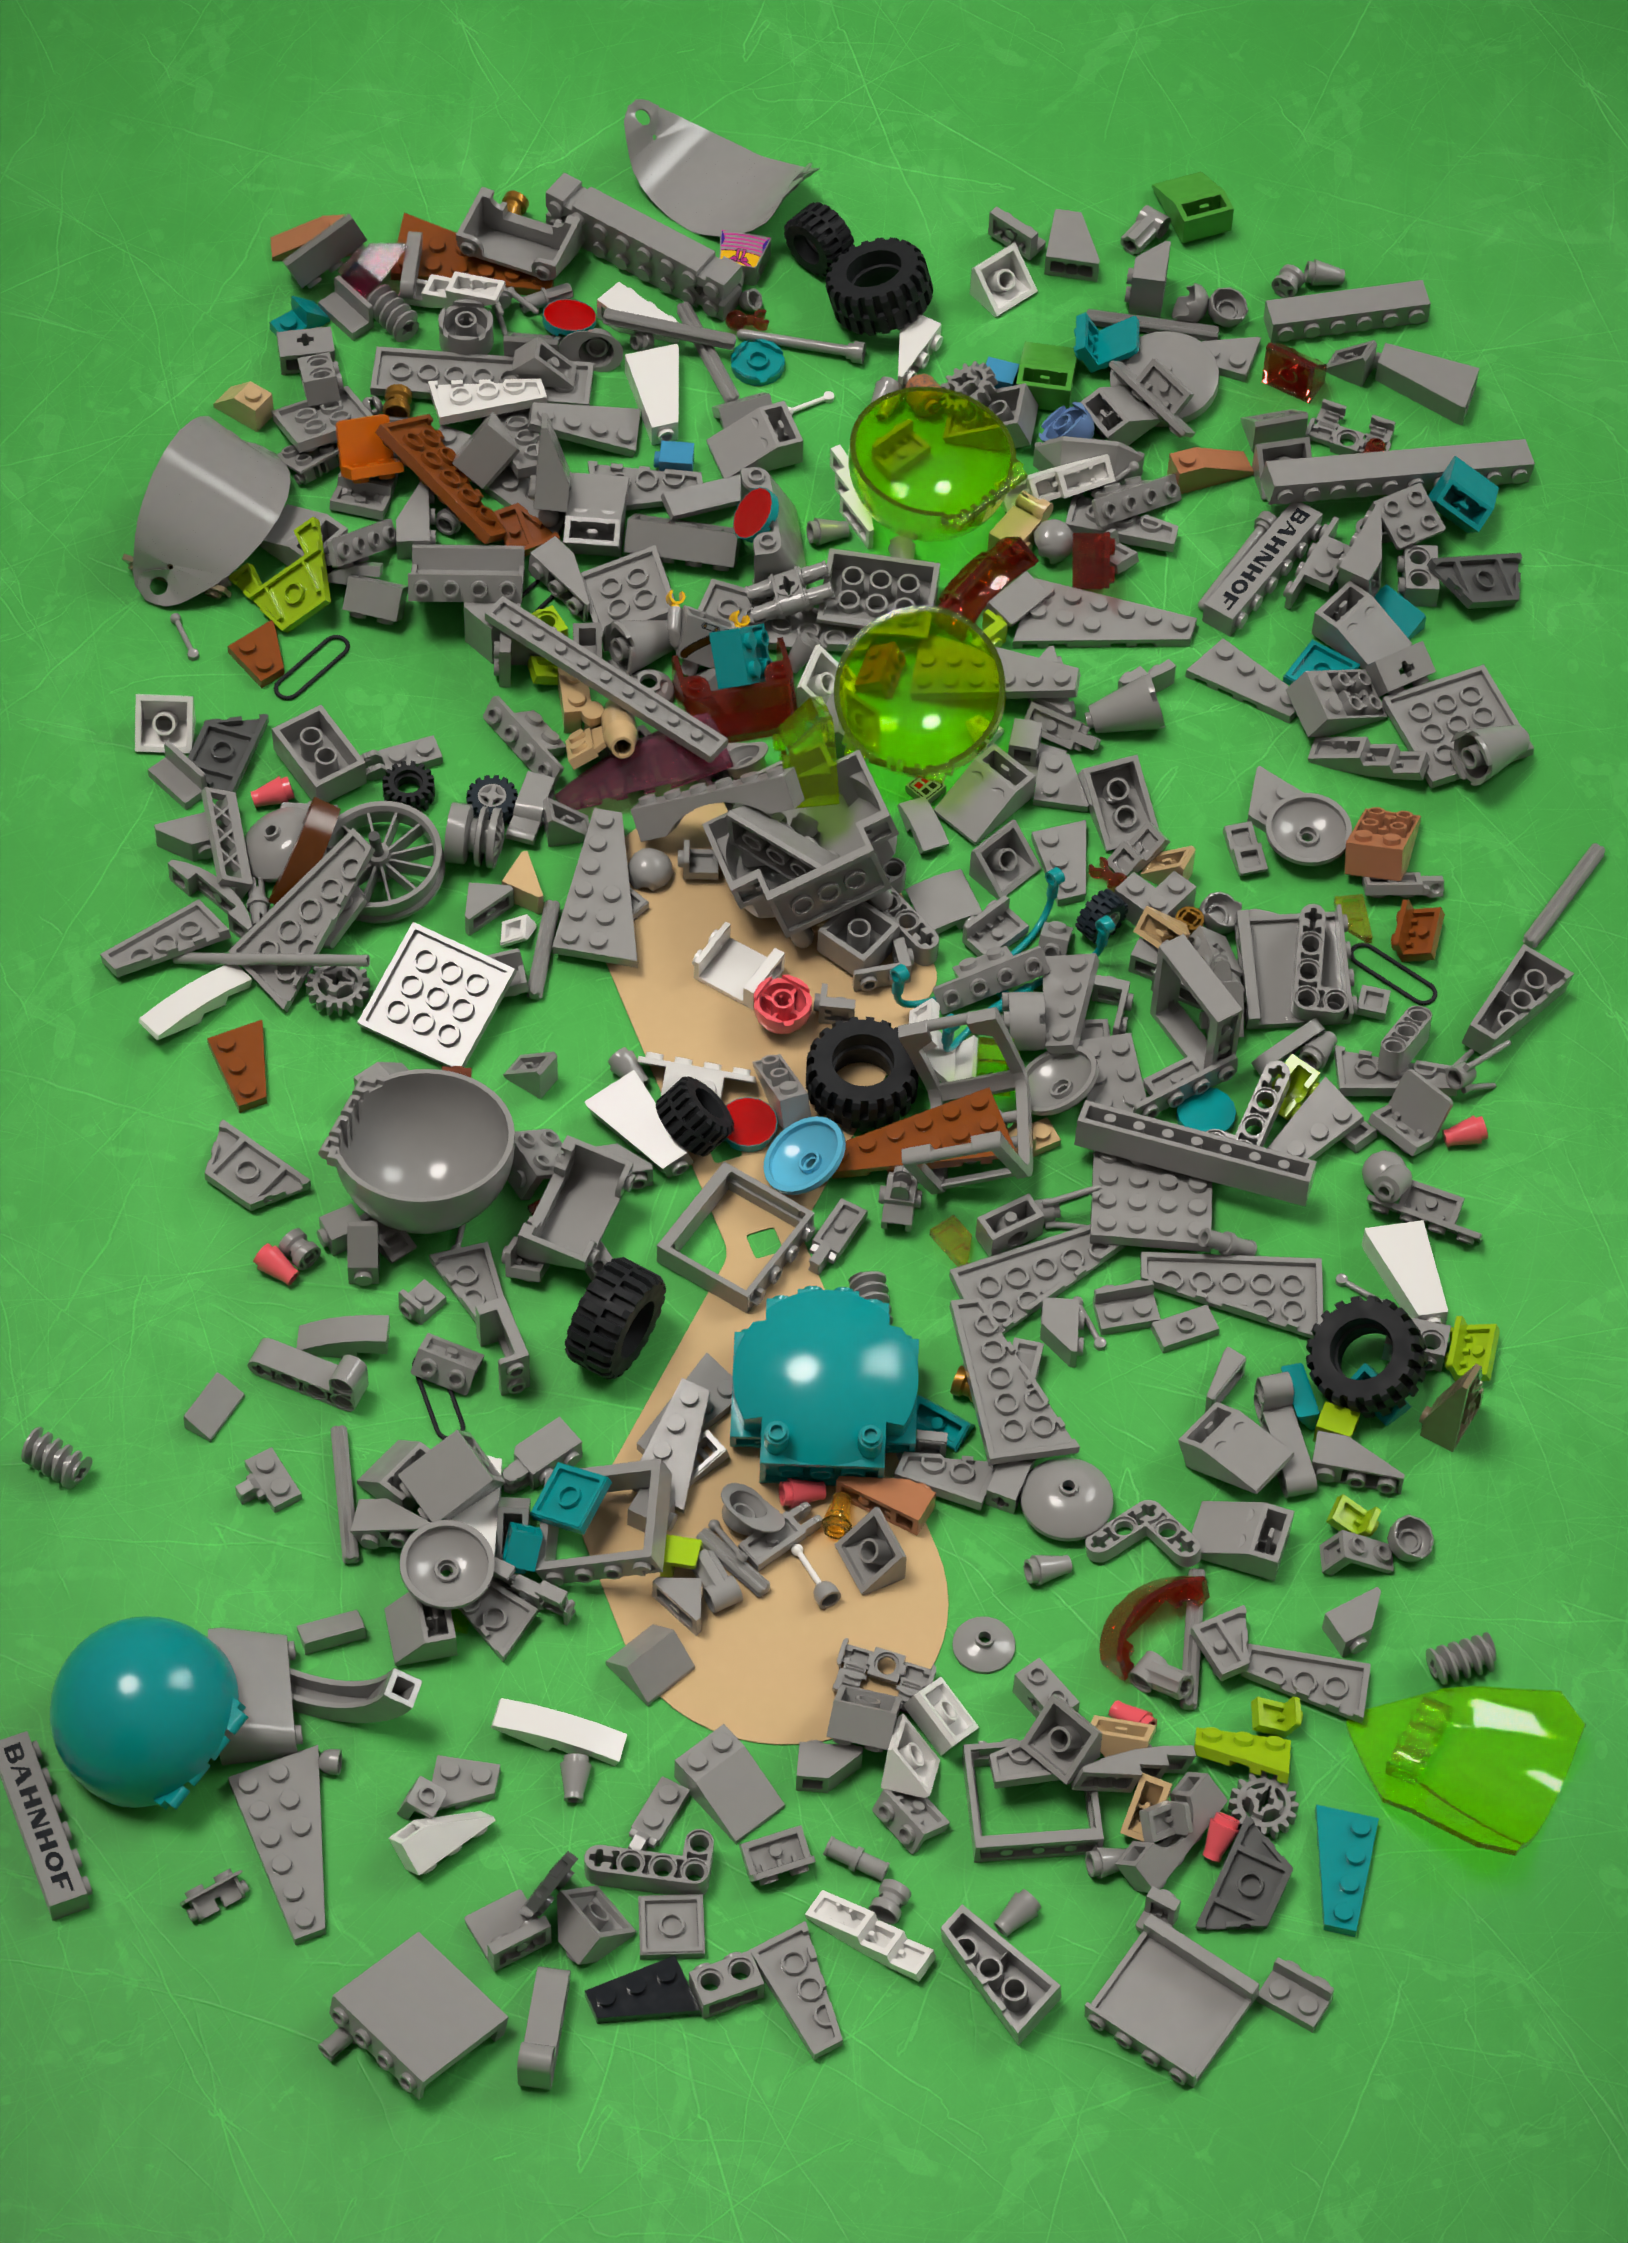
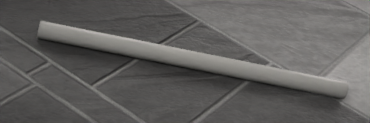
[173,953,370,967]

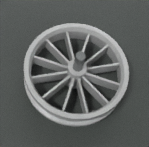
[322,801,445,923]

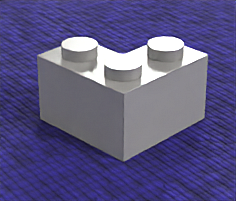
[1114,871,1196,926]

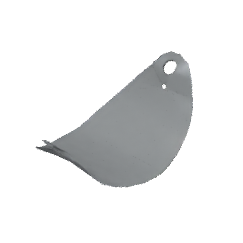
[624,99,820,236]
[133,416,291,607]

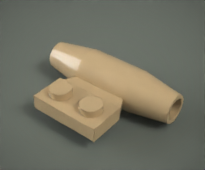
[565,700,638,770]

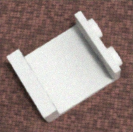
[692,922,785,1010]
[909,998,978,1083]

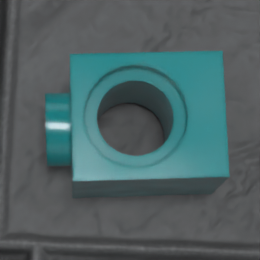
[502,1522,543,1574]

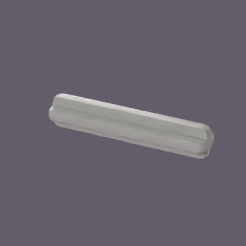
[696,1528,770,1597]

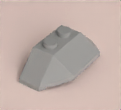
[1033,436,1145,492]

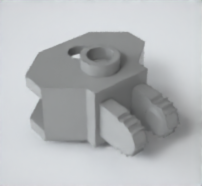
[878,1166,922,1232]

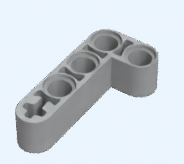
[866,857,939,966]
[1290,904,1349,1023]
[1206,1061,1290,1147]
[247,1338,369,1411]
[1254,1372,1317,1498]
[584,1829,714,1895]
[517,1966,571,2090]

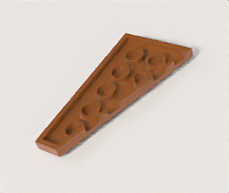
[375,414,507,544]

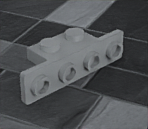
[1109,358,1196,438]
[1092,474,1181,527]
[1283,516,1351,610]
[325,519,397,569]
[483,696,566,785]
[933,946,1050,1015]
[1133,1054,1238,1118]
[1367,1180,1483,1245]

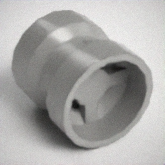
[278,1228,321,1270]
[869,1879,911,1924]

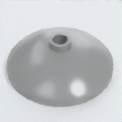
[1265,793,1352,866]
[244,807,307,883]
[1015,1046,1099,1116]
[1020,1457,1113,1541]
[400,1520,495,1610]

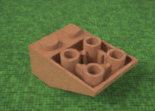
[1344,807,1421,881]

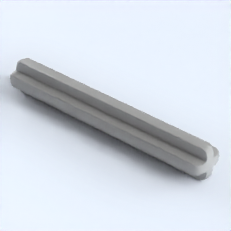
[527,900,560,1000]

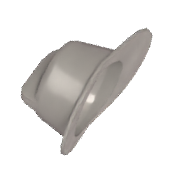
[558,328,623,372]
[703,742,769,780]
[721,1483,785,1536]

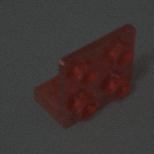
[1072,532,1115,590]

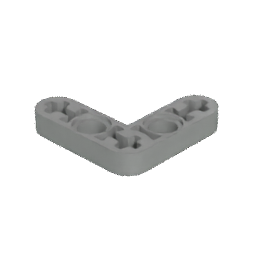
[1085,1500,1201,1567]

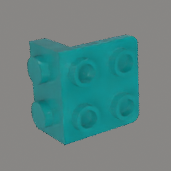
[1073,312,1139,373]

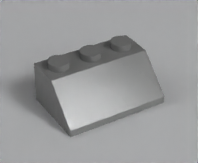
[282,213,367,289]

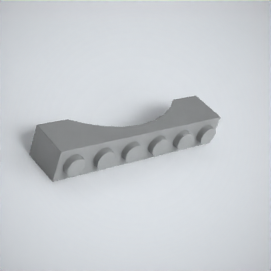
[630,766,805,842]

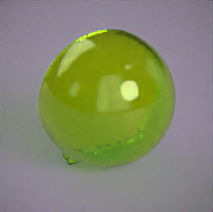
[848,387,1028,542]
[834,606,1007,784]

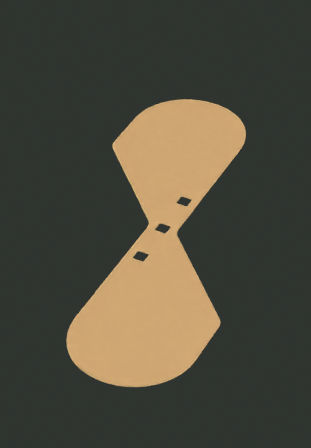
[582,802,949,1745]

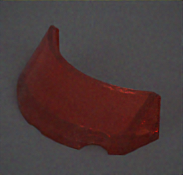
[934,537,1039,638]
[1100,1576,1210,1681]

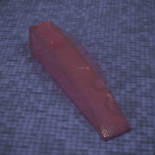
[555,713,734,810]

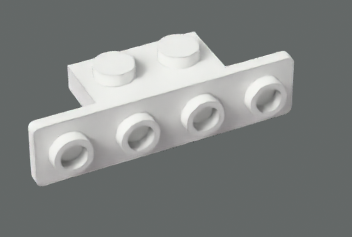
[637,1052,756,1099]

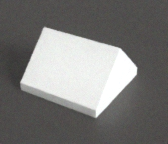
[970,243,1038,317]
[796,644,852,718]
[135,694,196,753]
[903,1677,979,1756]
[881,1714,940,1798]

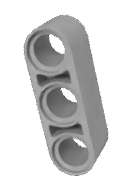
[1378,1006,1432,1076]

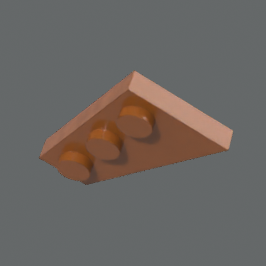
[207,1020,267,1113]

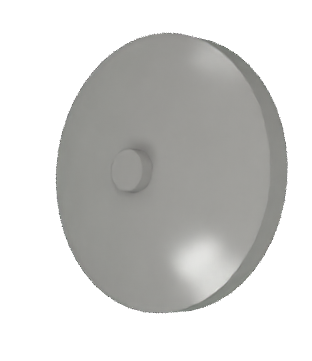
[1110,331,1219,427]

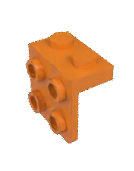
[336,414,404,484]

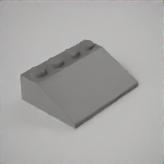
[817,548,940,638]

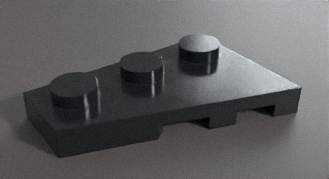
[585,1955,701,2024]

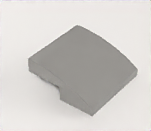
[329,471,399,520]
[905,869,982,934]

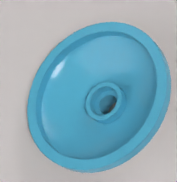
[764,1116,846,1195]

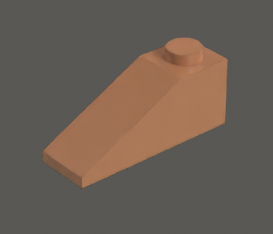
[270,214,351,261]
[1167,447,1254,494]
[835,1476,936,1536]

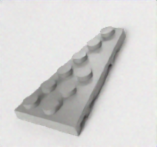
[1012,578,1197,648]
[552,808,638,968]
[1140,1252,1323,1339]

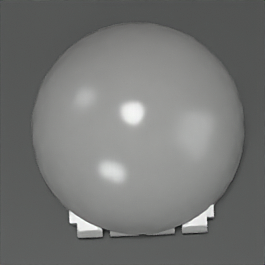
[318,1069,515,1234]

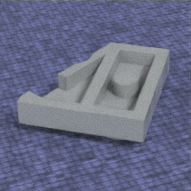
[1202,337,1261,382]
[1033,751,1089,812]
[1247,766,1304,833]
[1190,1605,1250,1681]
[432,1755,500,1815]

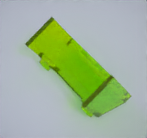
[772,696,840,809]

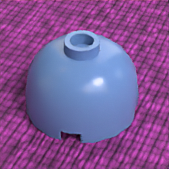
[1039,402,1095,442]

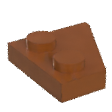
[493,503,561,556]
[228,620,284,688]

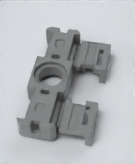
[1305,399,1396,455]
[492,1556,575,1625]
[832,1638,937,1714]

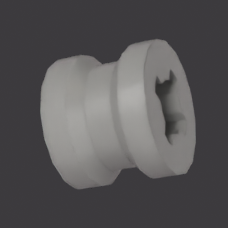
[1272,264,1305,298]

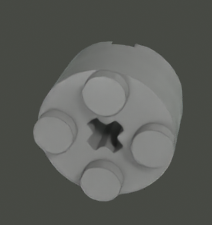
[438,299,494,355]
[1001,992,1046,1051]

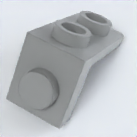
[852,937,914,991]
[1092,975,1134,1035]

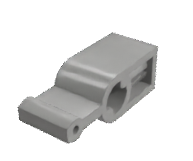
[506,771,555,845]
[985,1459,1036,1514]

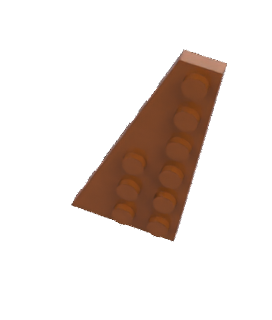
[391,213,555,295]
[832,1087,1017,1179]

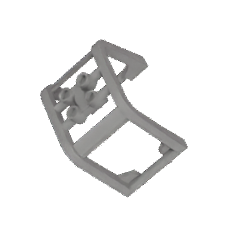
[898,1007,1033,1195]

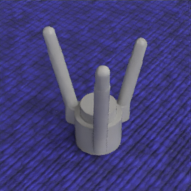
[491,286,539,336]
[1445,1040,1511,1094]
[1034,1184,1102,1230]

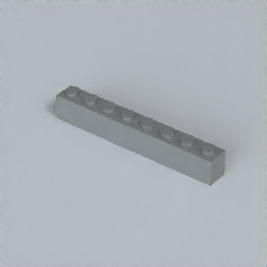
[1074,1100,1317,1206]

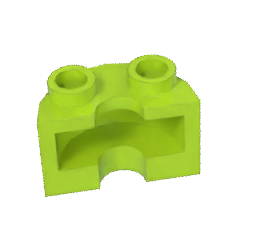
[1260,1054,1320,1120]

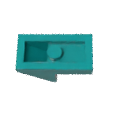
[269,296,330,336]

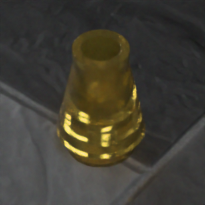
[821,1492,852,1539]

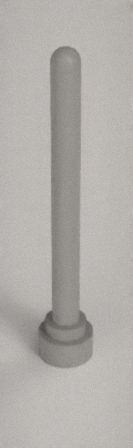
[737,329,866,364]
[1198,511,1277,610]

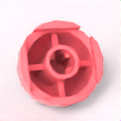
[754,975,812,1034]

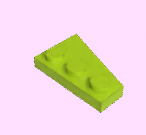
[1194,1727,1291,1784]

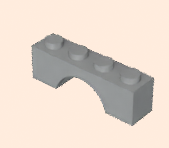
[1115,1772,1228,1892]

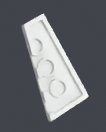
[428,378,547,425]

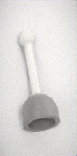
[791,1544,841,1609]

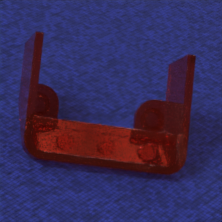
[672,637,799,743]

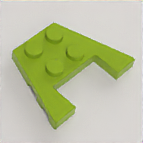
[228,517,331,633]

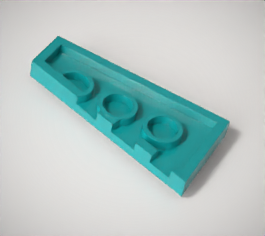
[1315,1804,1379,1937]

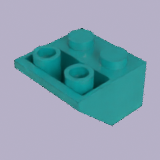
[1428,456,1499,533]
[709,623,774,689]

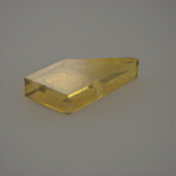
[1333,894,1372,944]
[929,1215,972,1267]

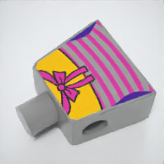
[719,229,771,287]

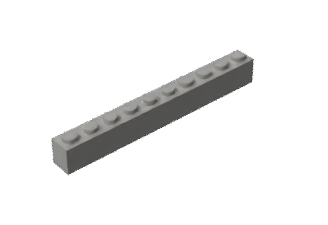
[1260,439,1535,505]

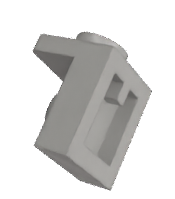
[814,983,856,1024]
[398,1279,446,1325]
[397,1776,447,1820]

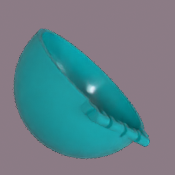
[50,1616,249,1810]

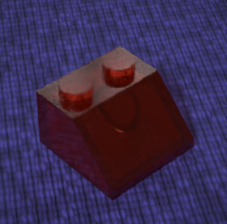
[1262,343,1327,404]

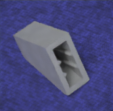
[1044,209,1100,282]

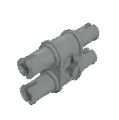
[745,560,836,625]

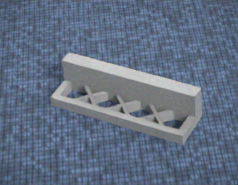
[201,787,253,900]

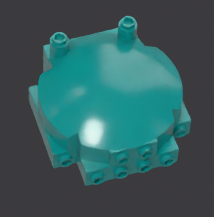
[730,1286,919,1486]

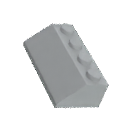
[624,514,742,571]
[726,805,841,880]

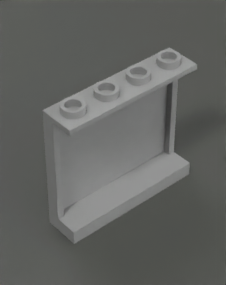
[408,544,525,603]
[1234,904,1358,1030]
[1085,1914,1259,2088]
[329,1932,508,2100]

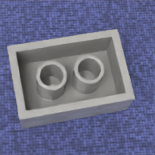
[272,705,367,803]

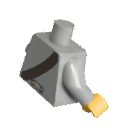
[666,590,750,677]

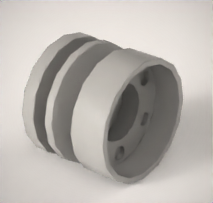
[444,802,505,869]

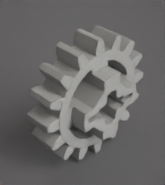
[940,361,998,415]
[306,966,370,1016]
[1228,1772,1299,1839]

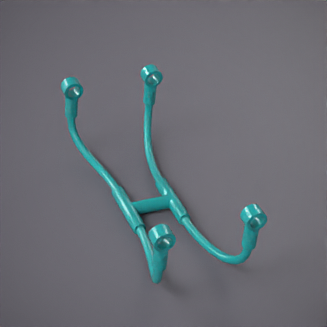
[890,867,1115,1052]

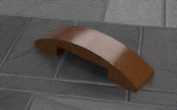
[269,797,341,905]

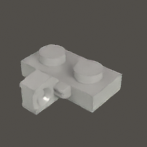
[235,1447,302,1513]

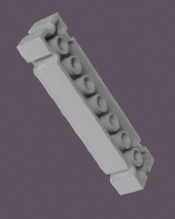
[546,173,742,321]

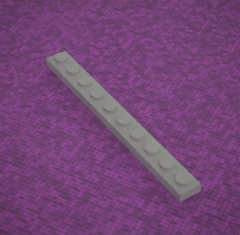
[485,596,728,763]

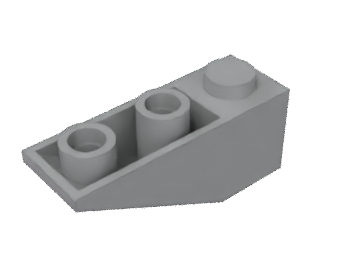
[396,481,436,559]
[528,536,590,622]
[753,1054,811,1130]
[1312,1431,1405,1494]
[350,1498,431,1549]

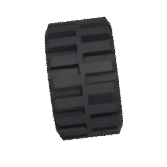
[784,202,855,277]
[656,1076,734,1157]

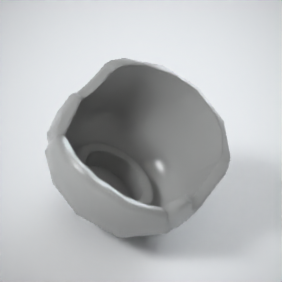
[1172,283,1209,323]
[1208,287,1248,327]
[1034,519,1075,564]
[628,848,673,891]
[1200,891,1242,935]
[1362,1150,1406,1192]
[1387,1515,1434,1562]

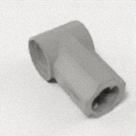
[1120,205,1171,255]
[692,1549,743,1613]
[1128,1651,1195,1700]

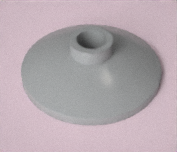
[952,1617,1015,1674]

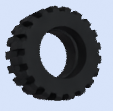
[825,237,933,336]
[806,1017,919,1132]
[565,1257,666,1379]
[1306,1295,1428,1418]

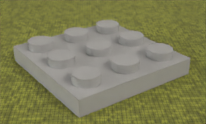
[271,386,372,453]
[580,545,675,644]

